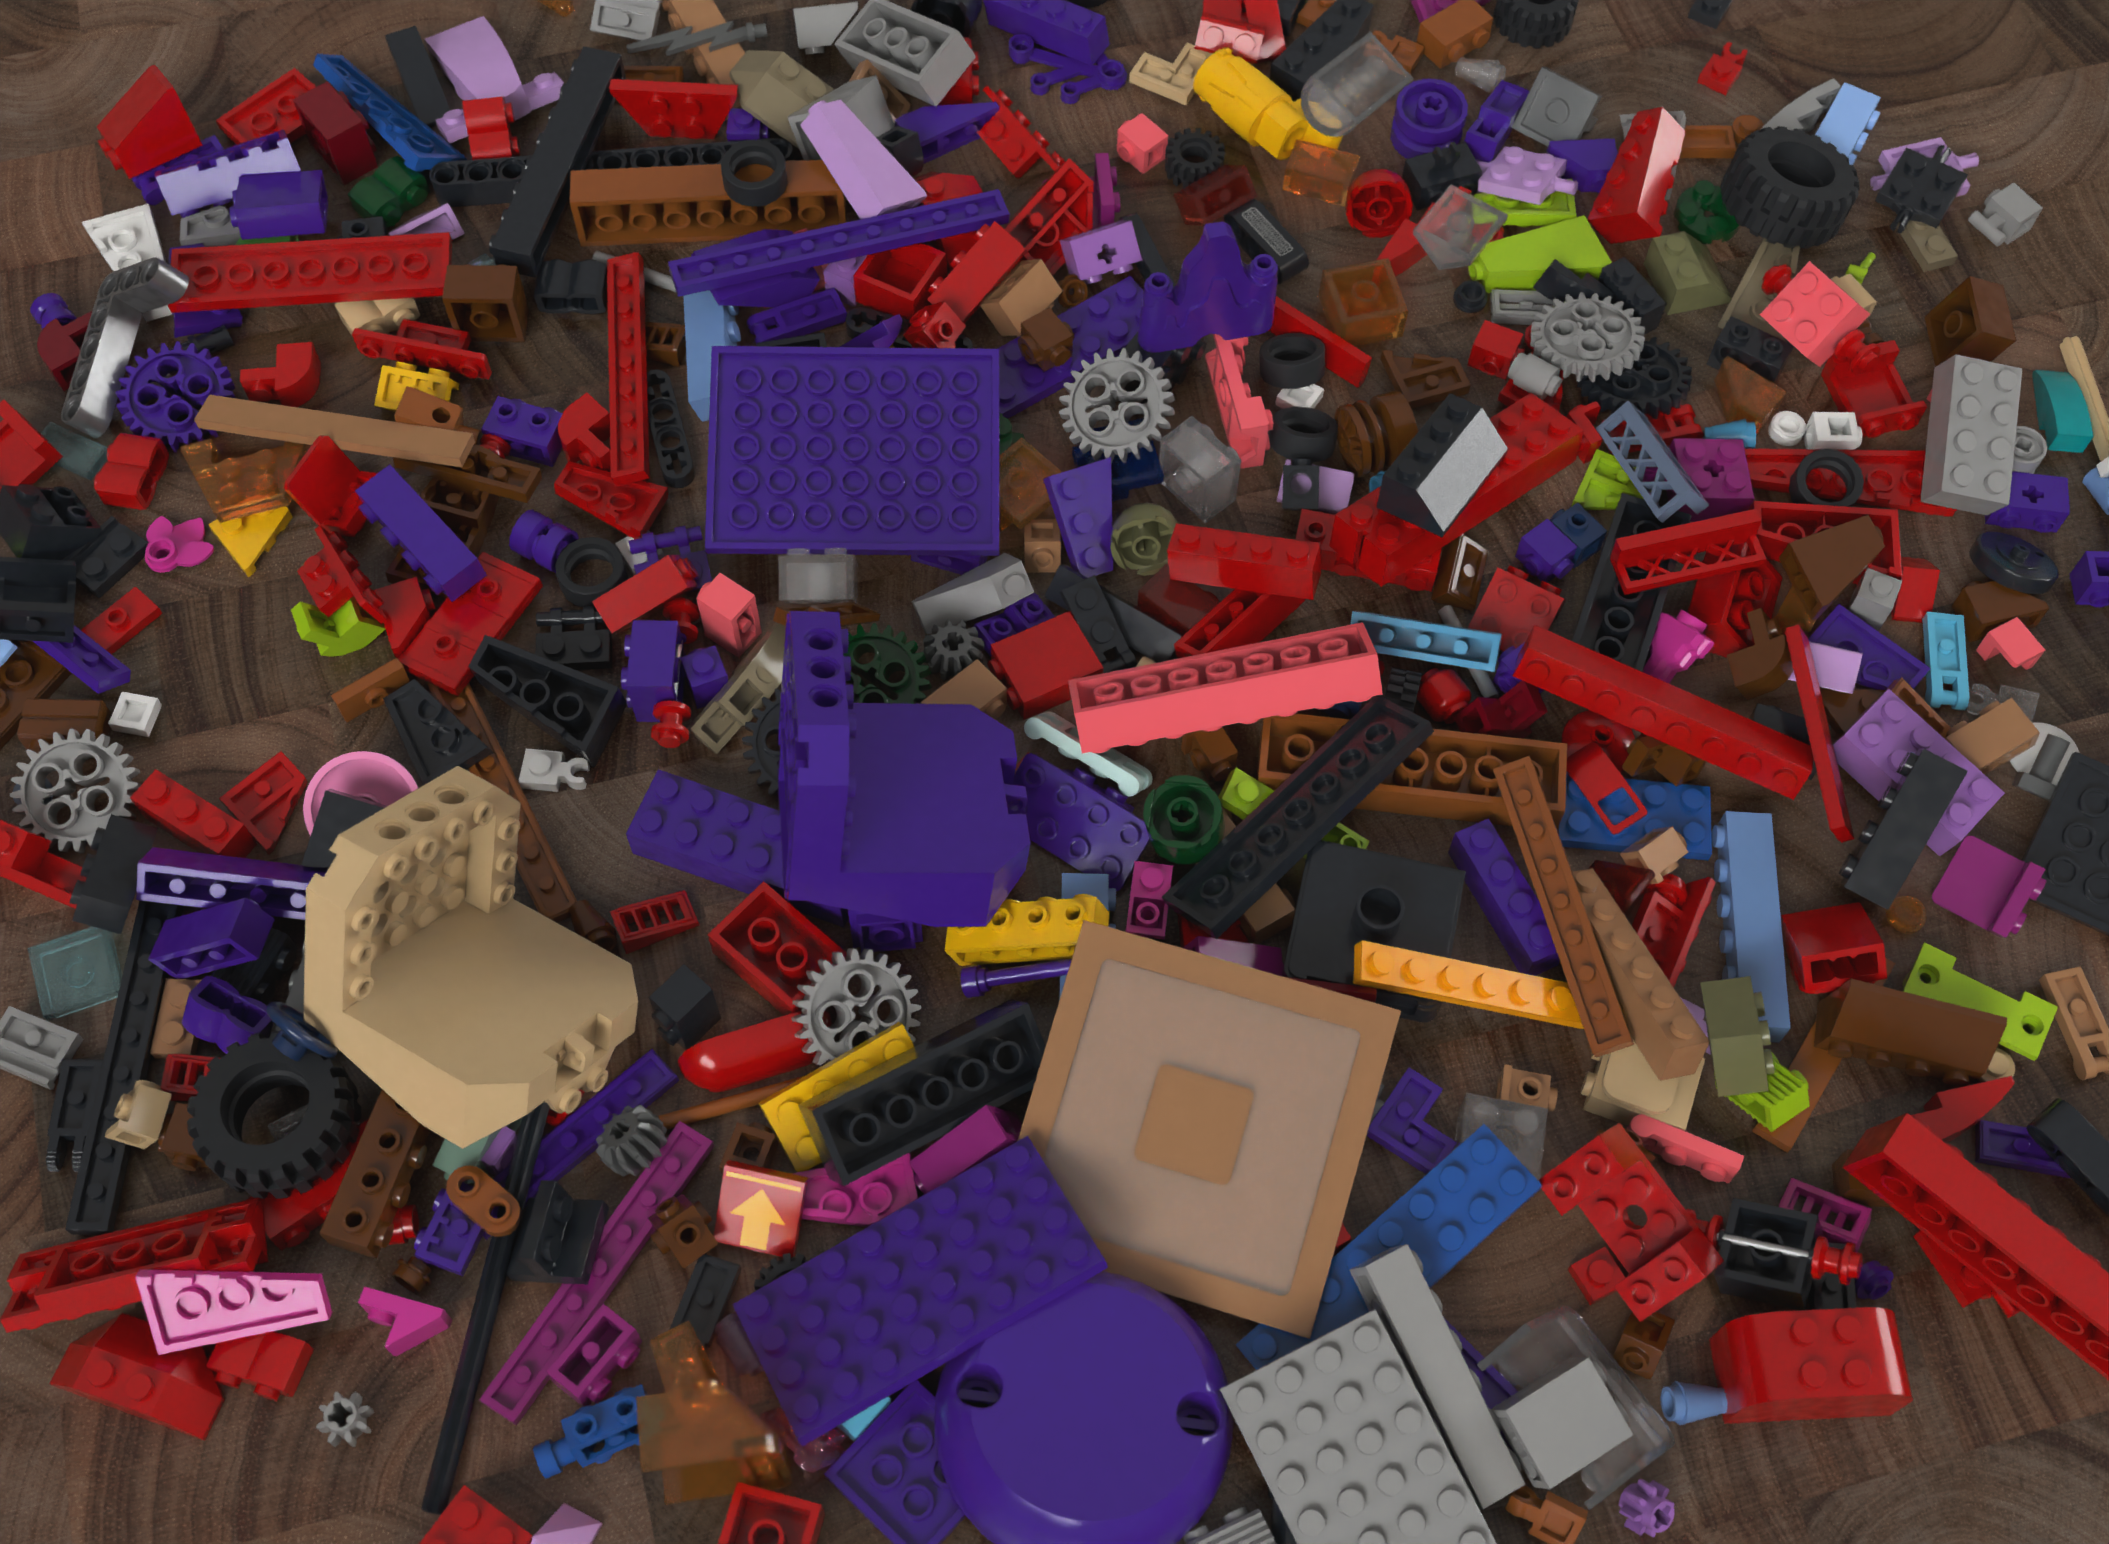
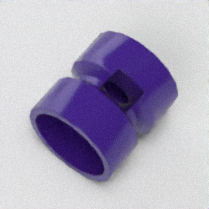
[509,509,579,573]

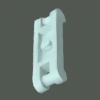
[1024,711,1153,797]

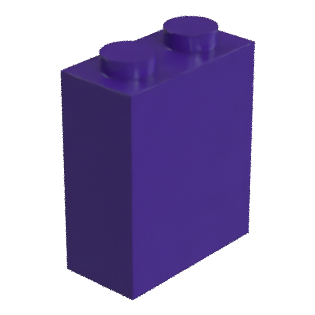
[230,170,329,240]

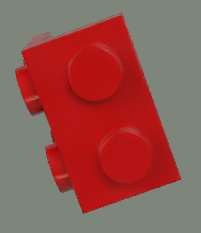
[284,435,377,537]
[1468,565,1566,651]

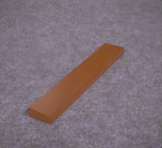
[1752,958,1896,1153]

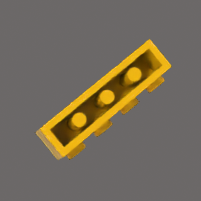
[945,894,1109,966]

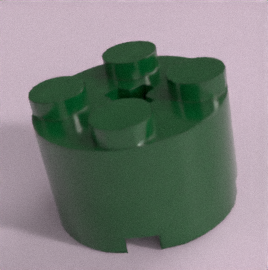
[1143,775,1225,864]

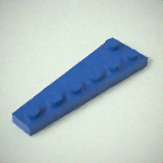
[313,54,467,172]

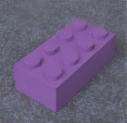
[1833,689,2005,856]

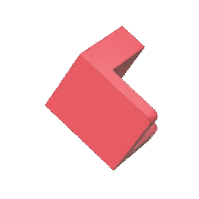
[1976,617,2045,670]

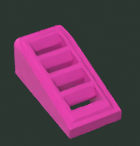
[1778,1178,1872,1252]

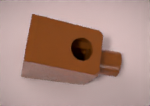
[395,386,482,445]

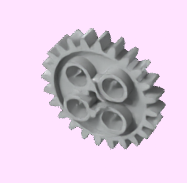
[1530,292,1645,382]
[1059,348,1175,463]
[10,728,141,853]
[791,948,921,1066]

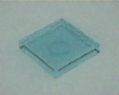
[28,926,122,1021]

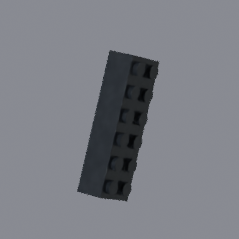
[1571,493,1692,672]
[798,999,1046,1186]

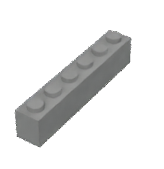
[1349,1244,1525,1509]

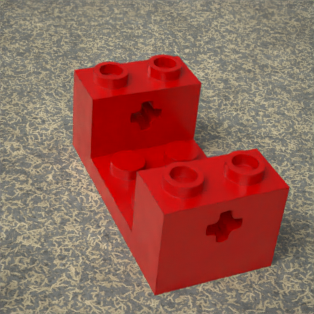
[1538,1122,1724,1322]

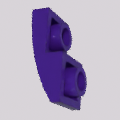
[974,593,1055,657]

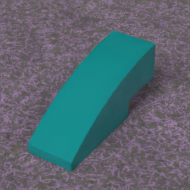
[2032,370,2094,453]

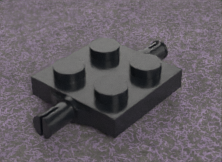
[1875,145,1968,233]

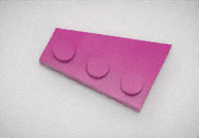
[792,1153,918,1227]

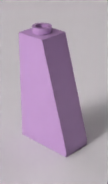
[800,100,927,219]

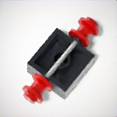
[1686,1198,1863,1311]

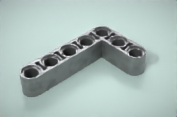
[61,257,189,438]

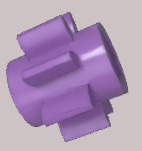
[1619,1478,1675,1537]

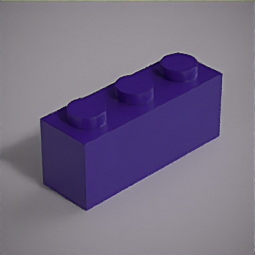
[148,898,275,979]

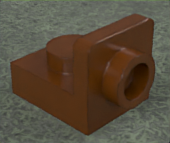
[1612,1311,1676,1379]

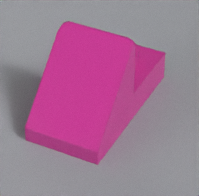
[358,1287,452,1356]

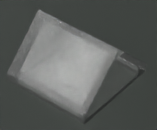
[1413,184,1508,270]

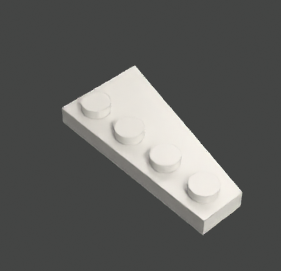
[82,204,172,322]

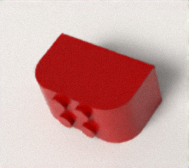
[1709,1307,1913,1424]

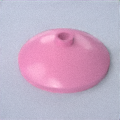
[303,751,419,836]

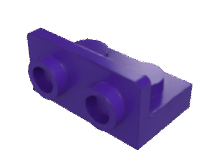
[414,1183,496,1276]

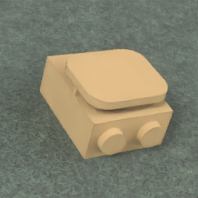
[1580,1041,1705,1131]

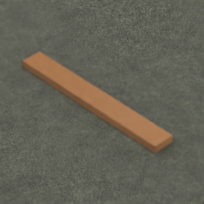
[194,395,475,467]

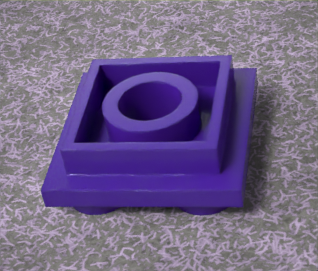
[848,909,923,953]

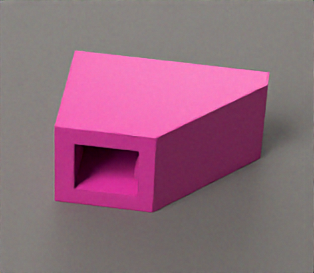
[1126,861,1173,940]

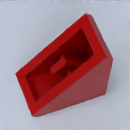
[1891,557,1940,623]

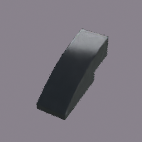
[385,26,450,128]

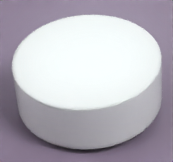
[1768,411,1806,446]

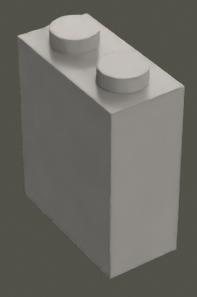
[1491,1357,1633,1489]

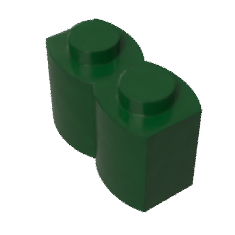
[348,156,430,228]

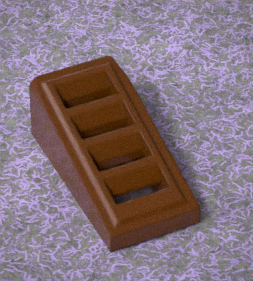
[645,322,686,367]

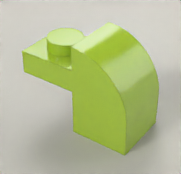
[291,596,386,657]

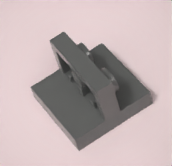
[1512,67,1602,146]

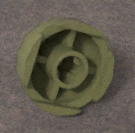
[1110,502,1179,576]

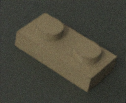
[1897,220,1958,272]

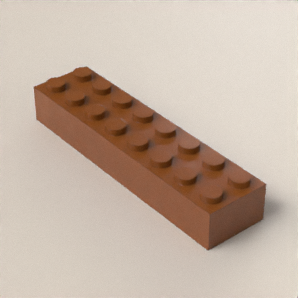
[570,159,847,247]
[1256,714,1567,829]

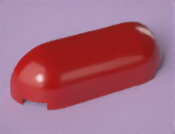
[678,1011,833,1092]

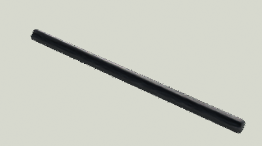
[421,1101,550,1515]

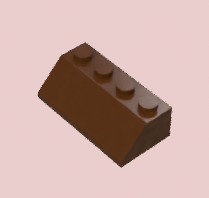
[1814,979,2007,1087]

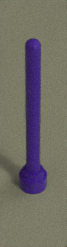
[960,958,1072,998]

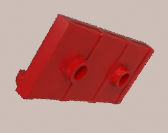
[398,552,543,697]

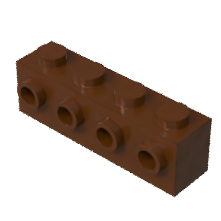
[319,1089,431,1259]

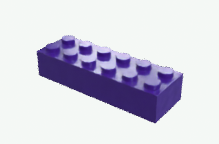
[626,769,849,927]

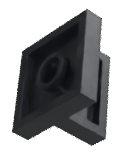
[506,1180,609,1285]

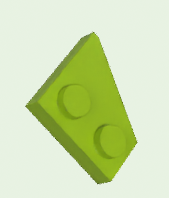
[1571,449,1652,510]

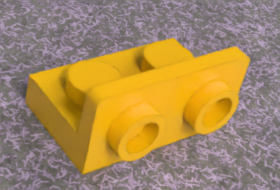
[374,362,460,411]

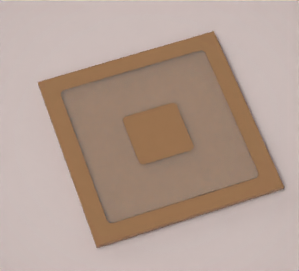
[1018,920,1401,1339]

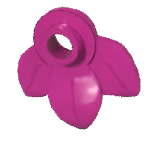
[145,516,214,573]

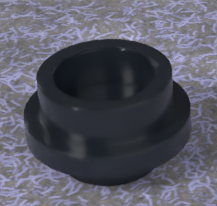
[1453,280,1488,313]

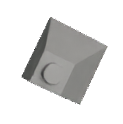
[793,2,858,54]

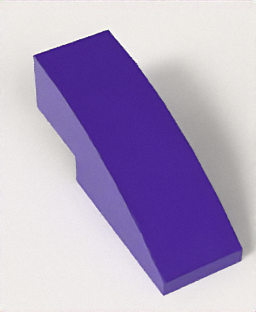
[1464,80,1530,163]

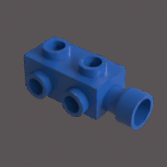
[533,1384,667,1479]

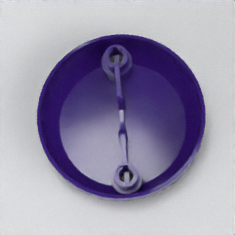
[934,1271,1233,1544]

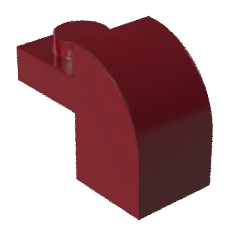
[37,311,92,391]
[1454,680,1548,739]

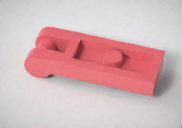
[1627,1114,1744,1184]

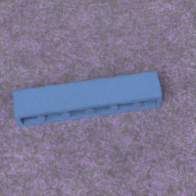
[1712,811,1791,1043]

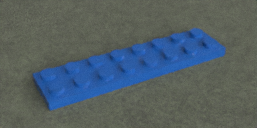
[1236,1124,1543,1370]

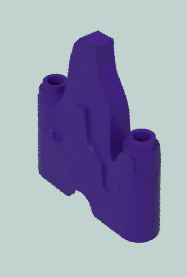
[1137,221,1278,353]

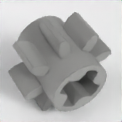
[316,1391,374,1447]

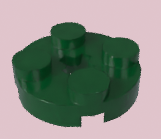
[1674,180,1740,244]

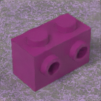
[546,1304,643,1407]

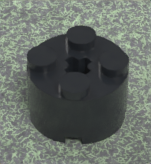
[910,0,982,38]

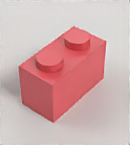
[696,573,762,658]

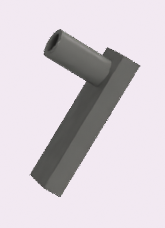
[2012,734,2070,801]

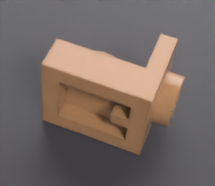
[1024,519,1061,573]

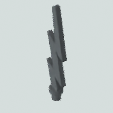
[626,21,768,56]

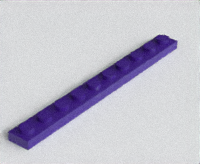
[668,189,1009,297]

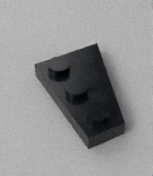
[383,679,494,785]

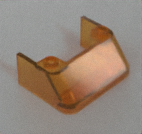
[636,1380,793,1505]

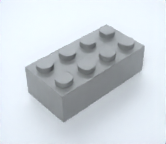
[834,0,976,107]
[1920,354,2022,515]

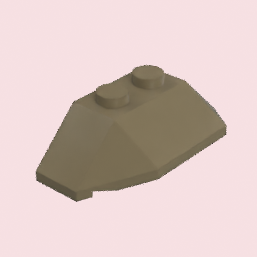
[729,50,834,148]

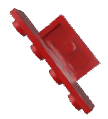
[977,85,1066,179]
[352,319,492,379]
[297,525,387,624]
[1632,877,1716,988]

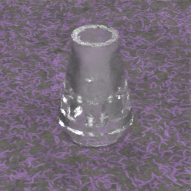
[1455,57,1506,92]

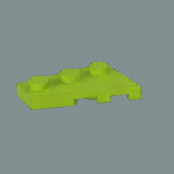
[1473,178,1577,227]

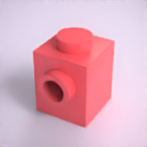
[1117,113,1169,174]

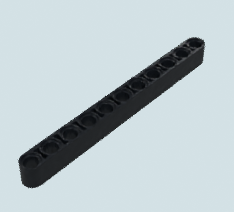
[429,138,794,207]

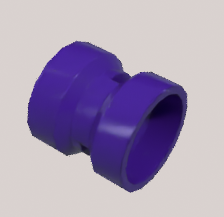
[30,293,76,330]

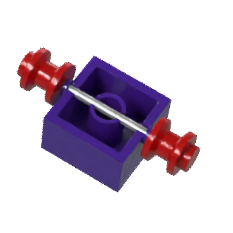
[621,597,700,748]

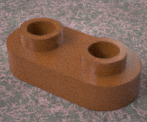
[446,1165,522,1237]

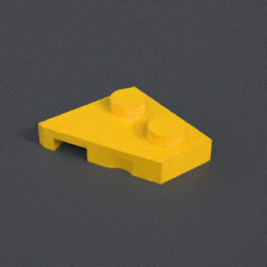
[208,487,293,577]

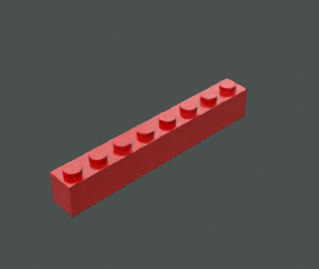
[1513,625,1813,800]

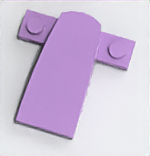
[424,16,564,143]

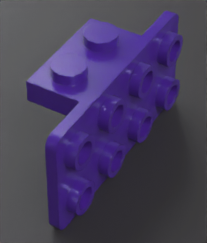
[1013,753,1150,891]

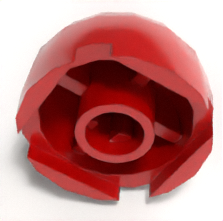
[1345,168,1413,238]

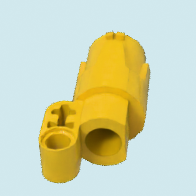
[1193,48,1345,163]

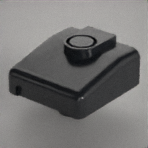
[1282,840,1466,1023]

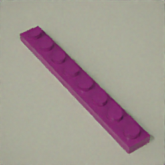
[479,1121,714,1426]

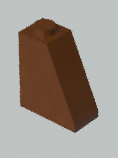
[1779,515,1885,621]

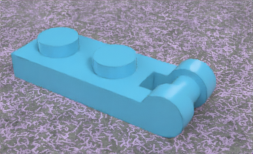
[1922,612,1969,710]

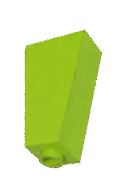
[1468,215,1612,293]

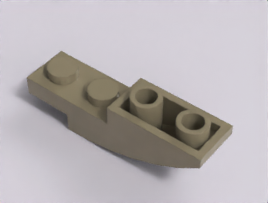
[687,622,785,754]

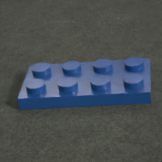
[1557,773,1712,861]

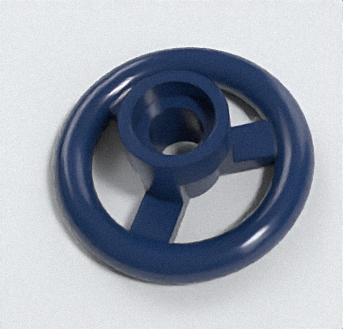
[266,1001,339,1062]

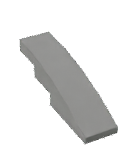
[1761,78,1841,133]

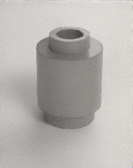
[1507,352,1562,400]

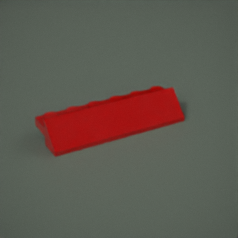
[0,1197,268,1333]

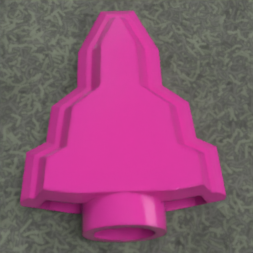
[1643,609,1715,683]

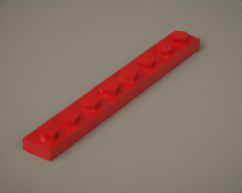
[607,251,650,486]

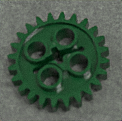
[843,623,932,704]

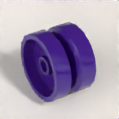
[1390,78,1468,159]

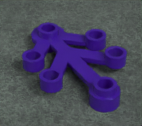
[1009,34,1127,104]

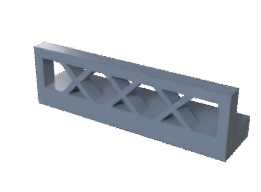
[1595,400,1709,523]

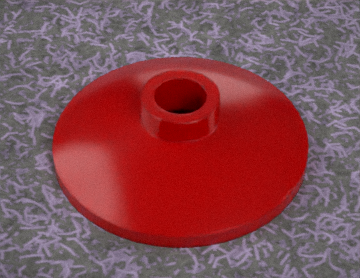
[1561,710,1635,773]

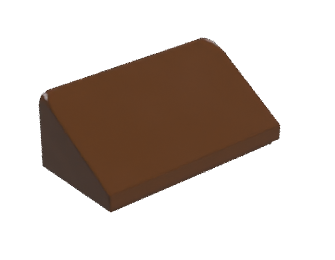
[1432,534,1489,611]

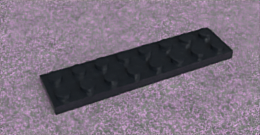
[1162,695,1434,939]

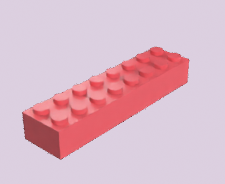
[1068,622,1383,754]

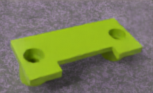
[1902,942,2058,1061]

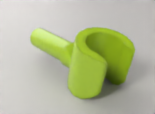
[1845,252,1876,285]

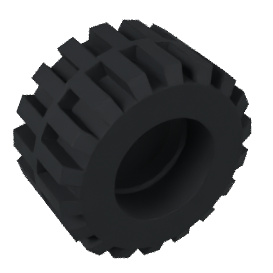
[1493,0,1579,49]

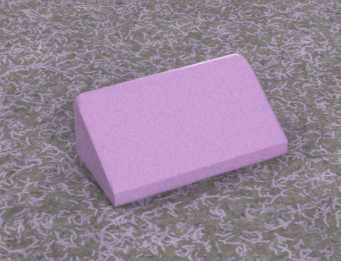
[1277,459,1355,514]
[1788,641,1863,694]

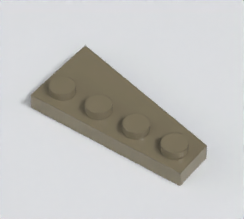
[1717,238,1800,341]

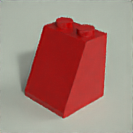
[97,64,202,179]

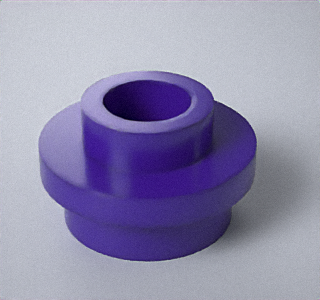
[1855,1261,1894,1300]

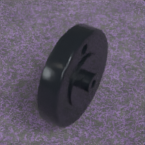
[1969,532,2059,594]

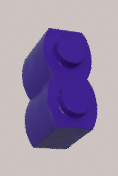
[182,976,273,1054]

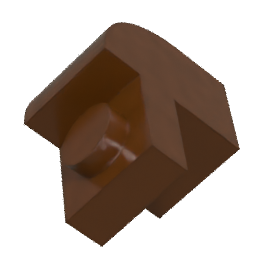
[1727,608,1794,700]
[1622,733,1706,787]

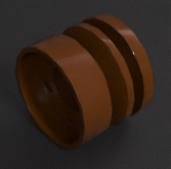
[1334,390,1418,478]

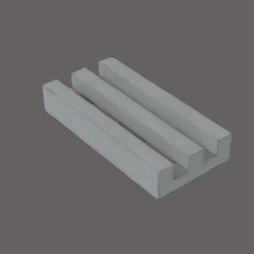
[1490,289,1553,325]

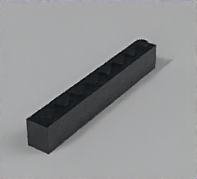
[489,46,626,278]

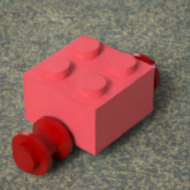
[1760,261,1881,375]

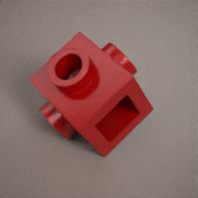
[903,301,966,348]

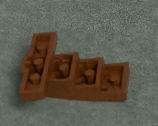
[385,444,542,598]

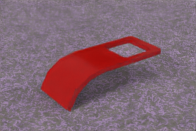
[1566,742,1648,835]

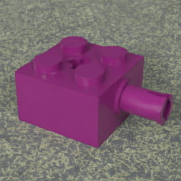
[1642,438,1755,522]

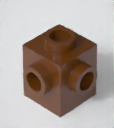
[648,1194,718,1269]

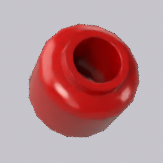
[1417,668,1472,724]

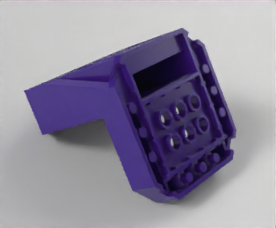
[778,611,1031,927]

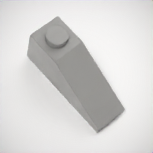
[911,553,1034,634]

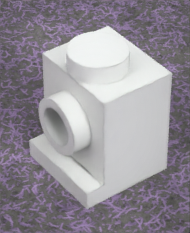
[1803,412,1862,450]

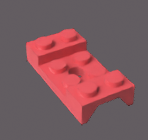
[1205,334,1273,470]

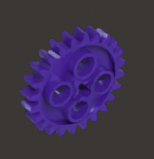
[116,341,236,452]

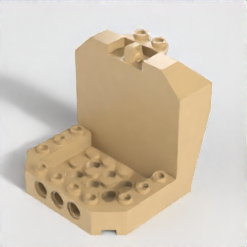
[304,766,638,1149]

